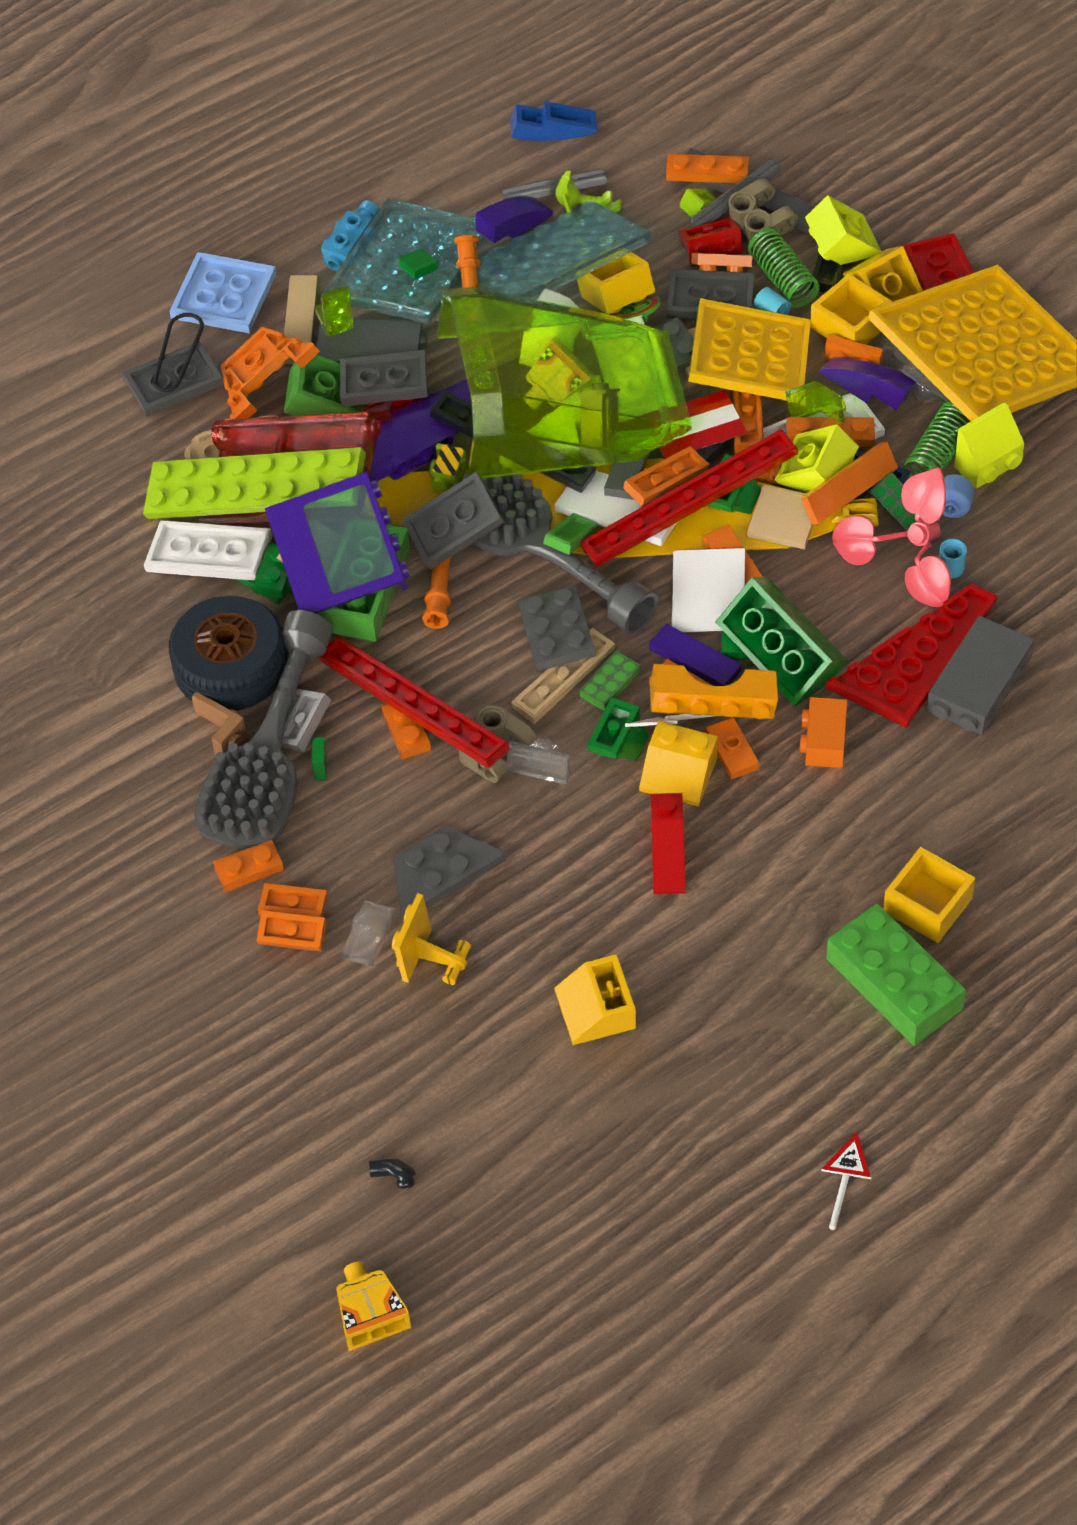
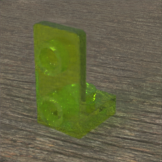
[315,286,354,337]
[785,381,846,424]

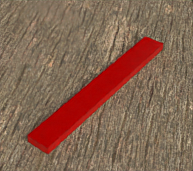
[580,429,798,568]
[318,636,510,769]

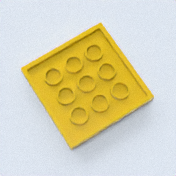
[688,298,811,403]

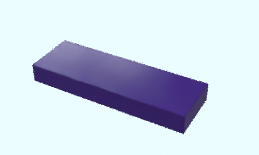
[649,623,742,686]

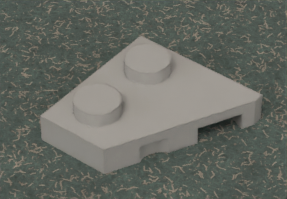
[282,689,331,752]

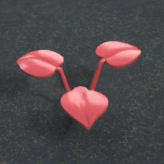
[832,468,951,607]

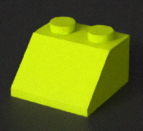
[805,195,882,265]
[954,402,1024,489]
[775,424,859,493]

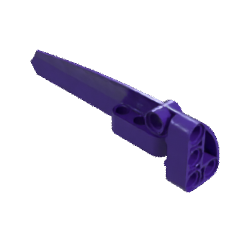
[312,359,532,523]

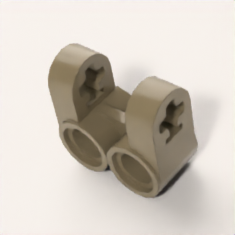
[728,178,799,248]
[458,705,537,783]

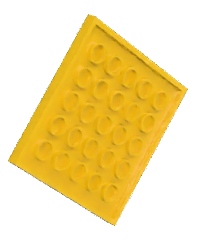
[868,265,1077,421]

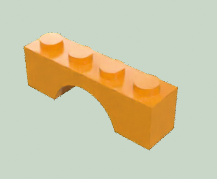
[650,664,778,719]

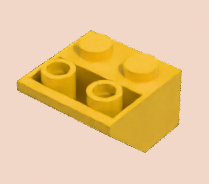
[554,954,636,1045]

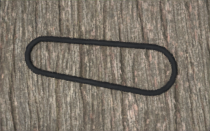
[153,313,204,392]

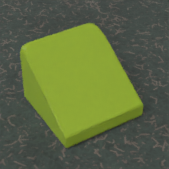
[679,188,716,217]

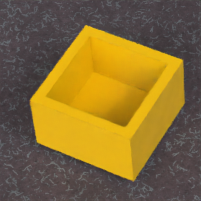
[574,246,655,315]
[810,274,892,345]
[883,846,976,943]

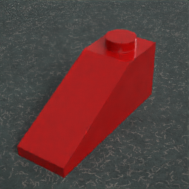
[651,793,685,894]

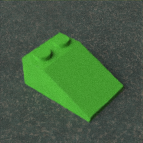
[284,355,376,424]

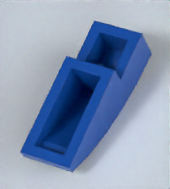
[510,101,597,141]

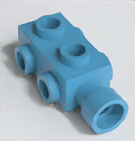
[321,200,381,271]

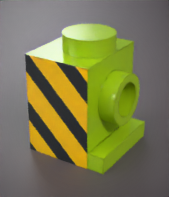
[429,443,467,492]

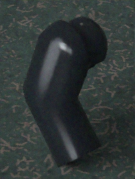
[369,1159,416,1189]

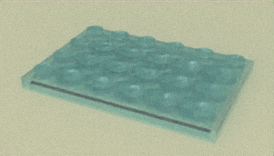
[324,198,485,324]
[455,202,652,311]

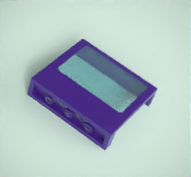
[265,472,410,614]

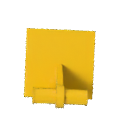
[392,893,471,985]

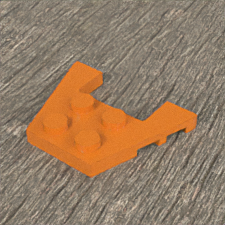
[221,327,320,428]

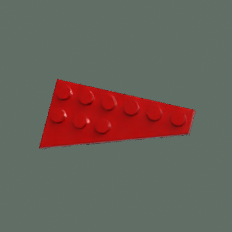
[826,583,997,728]

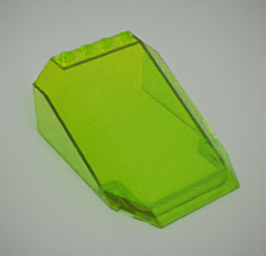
[437,287,692,478]

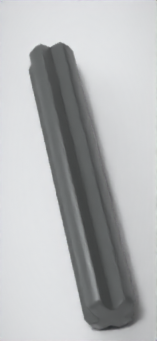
[689,158,780,227]
[502,168,608,200]

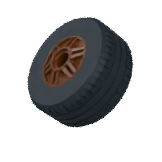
[168,595,287,711]

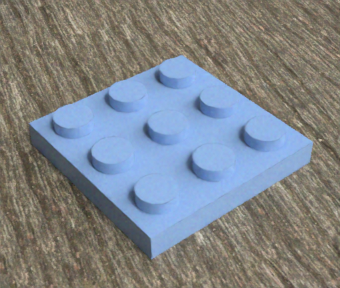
[170,252,276,334]

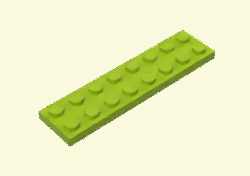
[143,447,366,519]

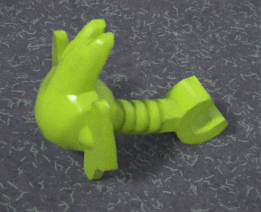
[555,170,622,217]

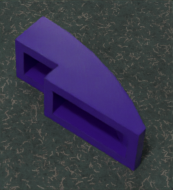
[475,197,553,244]
[819,358,916,410]

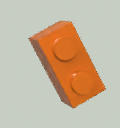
[800,697,847,768]

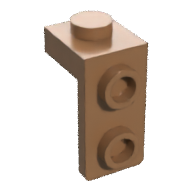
[191,692,247,755]

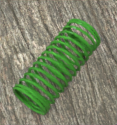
[748,228,820,308]
[903,402,971,478]

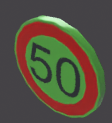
[607,295,661,323]

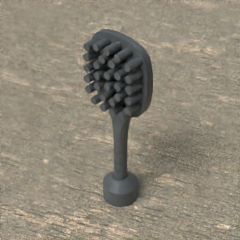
[453,459,658,635]
[195,610,333,849]

